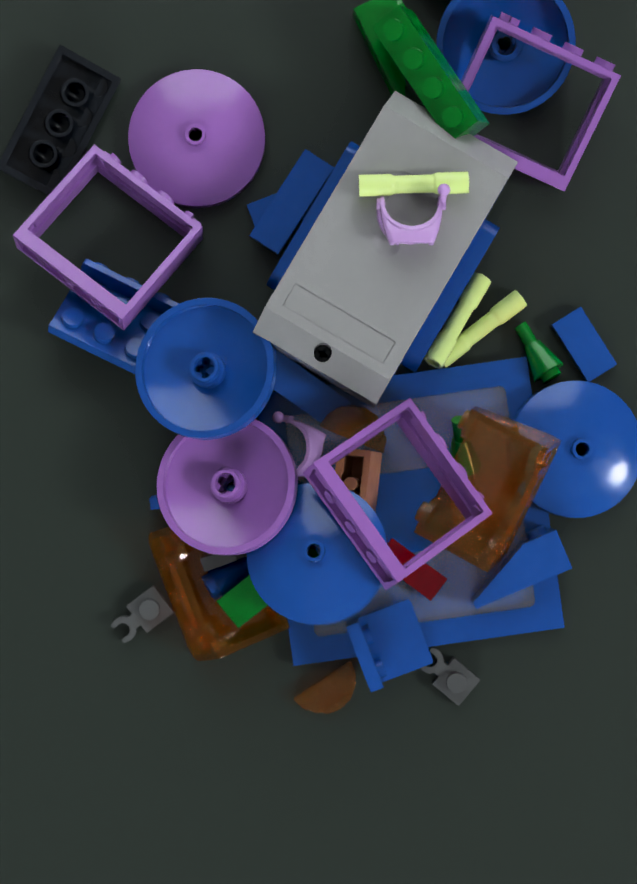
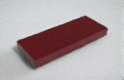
[388,538,447,601]

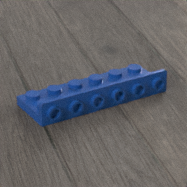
[48,259,214,377]

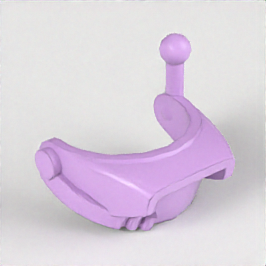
[376,184,450,246]
[272,411,326,480]

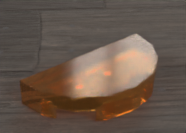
[320,404,387,453]
[294,660,356,714]

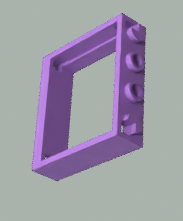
[461,12,621,192]
[13,144,203,330]
[303,398,493,590]

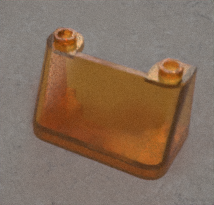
[414,406,561,572]
[149,526,290,661]

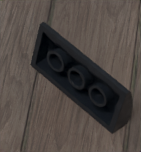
[0,45,121,196]

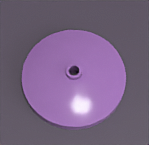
[128,69,265,208]
[156,419,298,556]

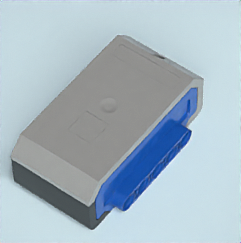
[253,91,518,408]

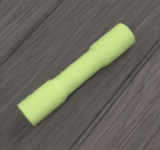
[359,171,469,197]
[424,272,491,369]
[443,290,527,368]

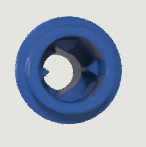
[201,557,249,601]

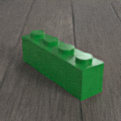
[371,5,490,138]

